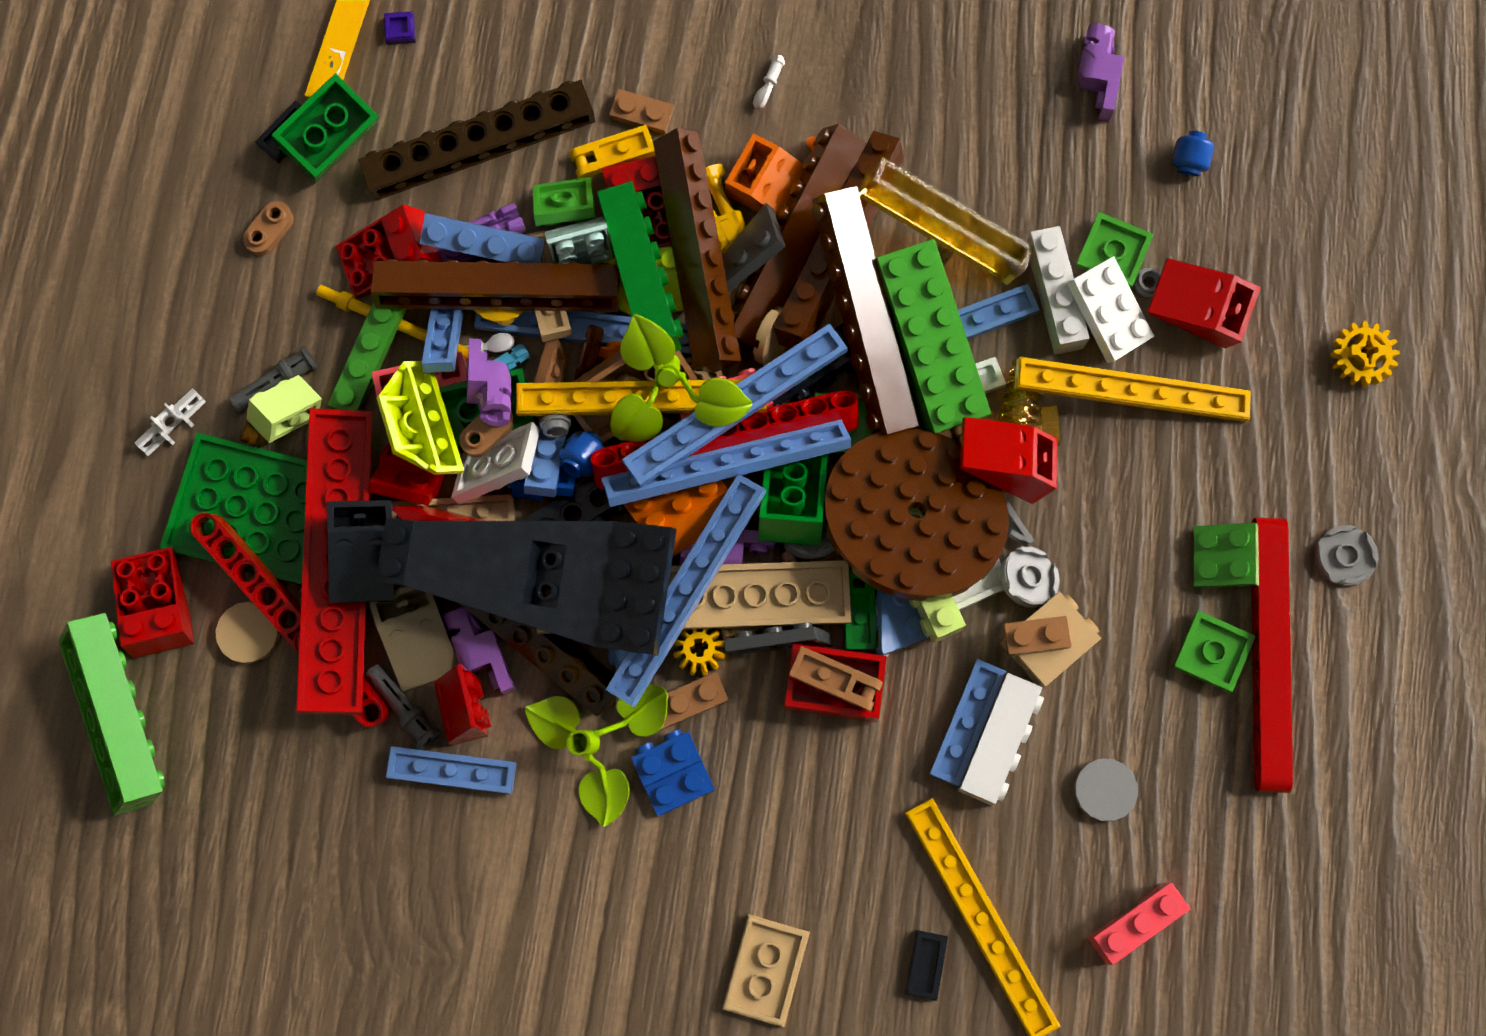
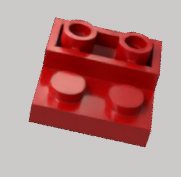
[369,443,445,506]

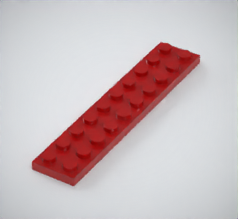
[296,408,372,715]

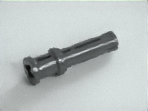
[229,346,319,413]
[364,664,441,750]

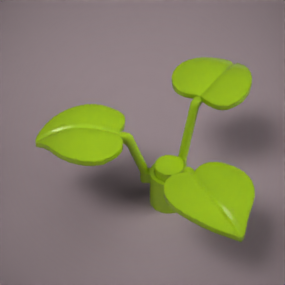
[610,314,752,442]
[525,684,668,827]

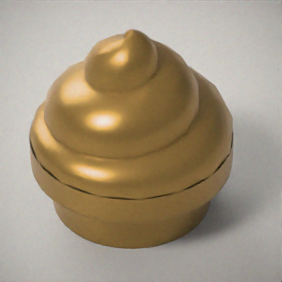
[240,421,273,447]

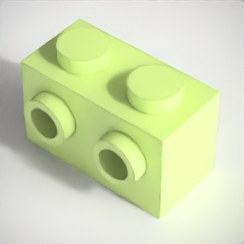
[246,375,322,443]
[909,597,966,643]

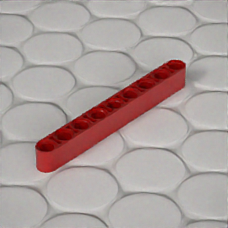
[591,390,859,489]
[190,512,391,727]
[1251,517,1293,793]

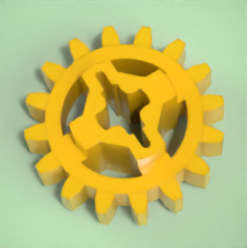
[1330,321,1400,388]

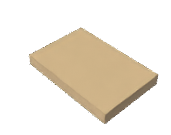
[722,914,810,1027]

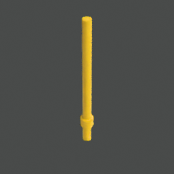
[316,285,468,360]

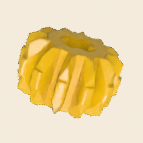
[673,629,725,676]

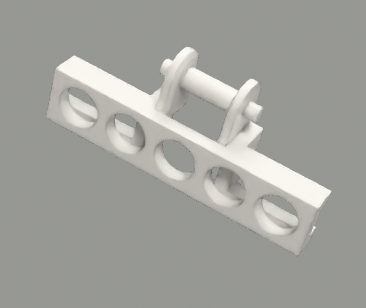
[135,388,206,456]

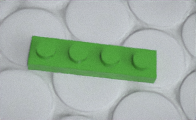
[328,302,407,411]

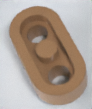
[243,201,294,256]
[460,411,515,458]

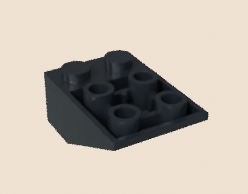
[326,500,394,604]

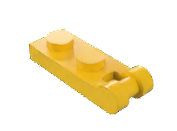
[569,125,655,179]

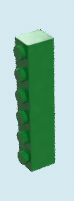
[597,181,684,352]

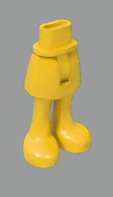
[706,164,746,255]

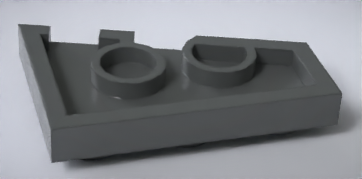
[722,203,786,292]
[724,622,833,655]

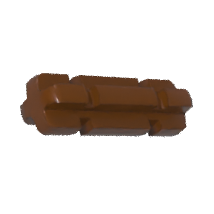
[574,325,604,380]

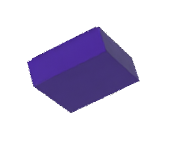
[384,11,416,45]

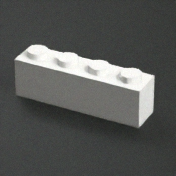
[1026,226,1090,355]
[957,673,1044,806]

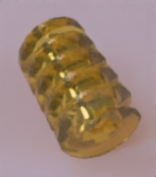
[998,360,1043,425]

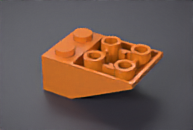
[725,133,804,215]

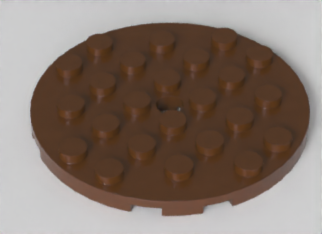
[823,428,1009,601]

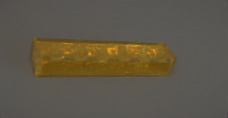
[858,157,1034,284]

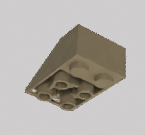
[368,586,459,692]

